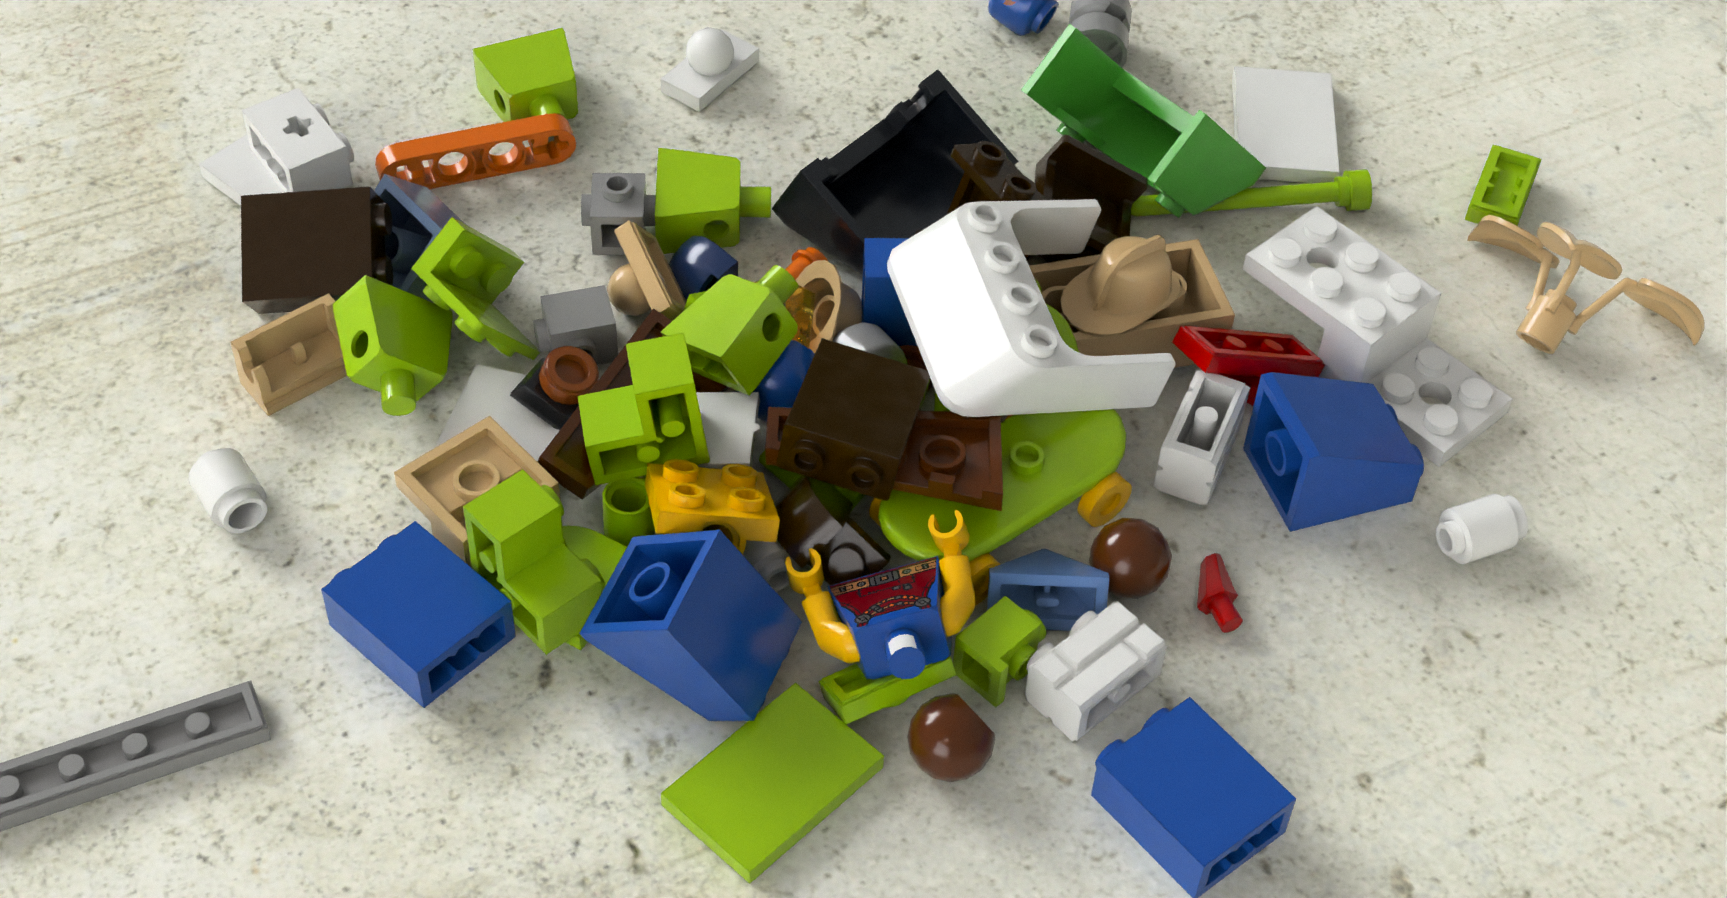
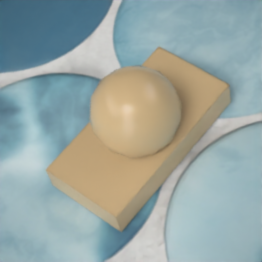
[607,220,687,321]

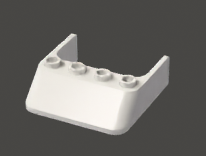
[887,199,1176,417]

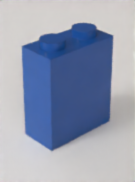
[321,521,516,708]
[1091,697,1296,898]

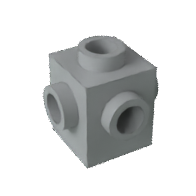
[581,173,656,255]

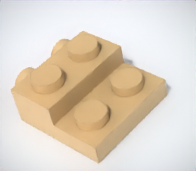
[394,416,561,568]

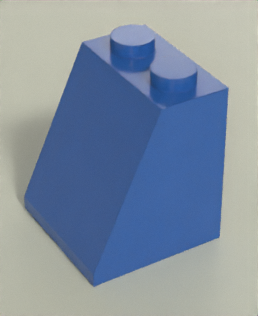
[1243,372,1424,532]
[579,530,802,721]

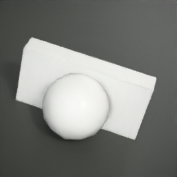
[660,27,759,112]

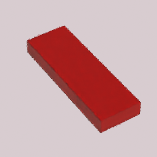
[1172,325,1325,377]

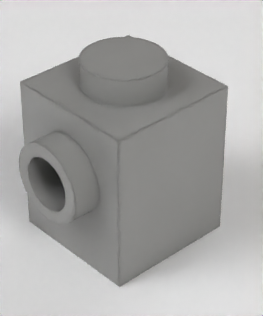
[533,285,618,365]

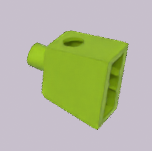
[472,28,578,137]
[655,148,771,254]
[660,265,799,396]
[333,275,453,416]

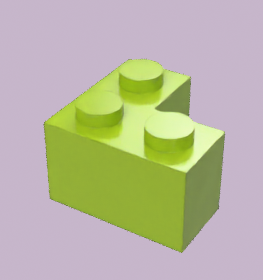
[577,332,710,485]
[463,469,605,655]

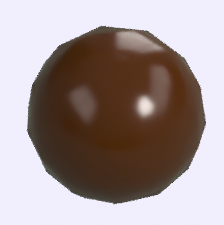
[1089,518,1172,599]
[907,693,995,782]

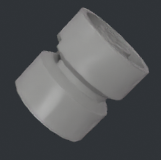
[1069,0,1132,68]

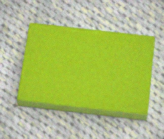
[661,682,884,884]

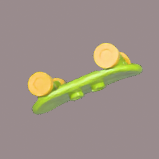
[869,409,1132,606]

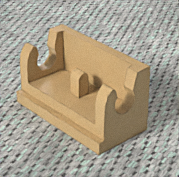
[230,293,347,416]

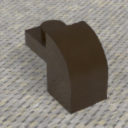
[774,475,891,585]

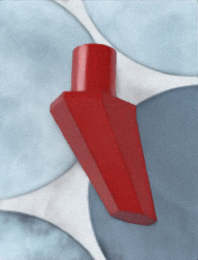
[1197,553,1243,633]

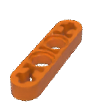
[375,113,576,189]

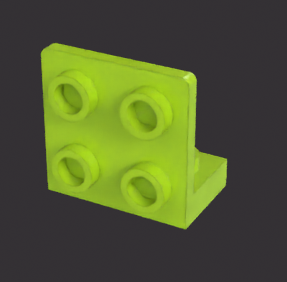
[411,217,540,360]

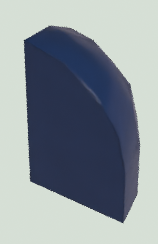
[669,236,738,301]

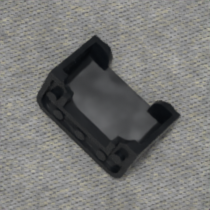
[772,70,1019,275]

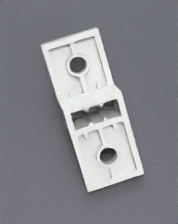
[1243,206,1512,467]

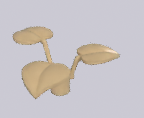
[1467,215,1705,354]

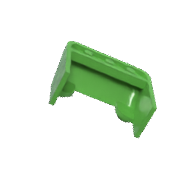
[1021,24,1266,218]

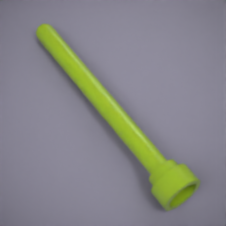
[1131,169,1372,217]

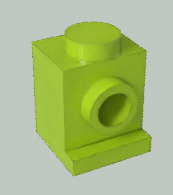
[953,596,1047,707]

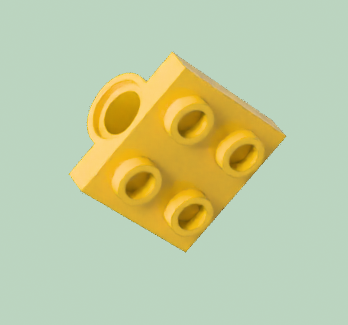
[645,459,780,555]

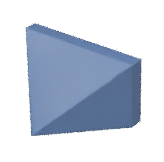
[987,548,1109,631]

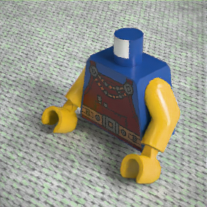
[785,510,975,680]

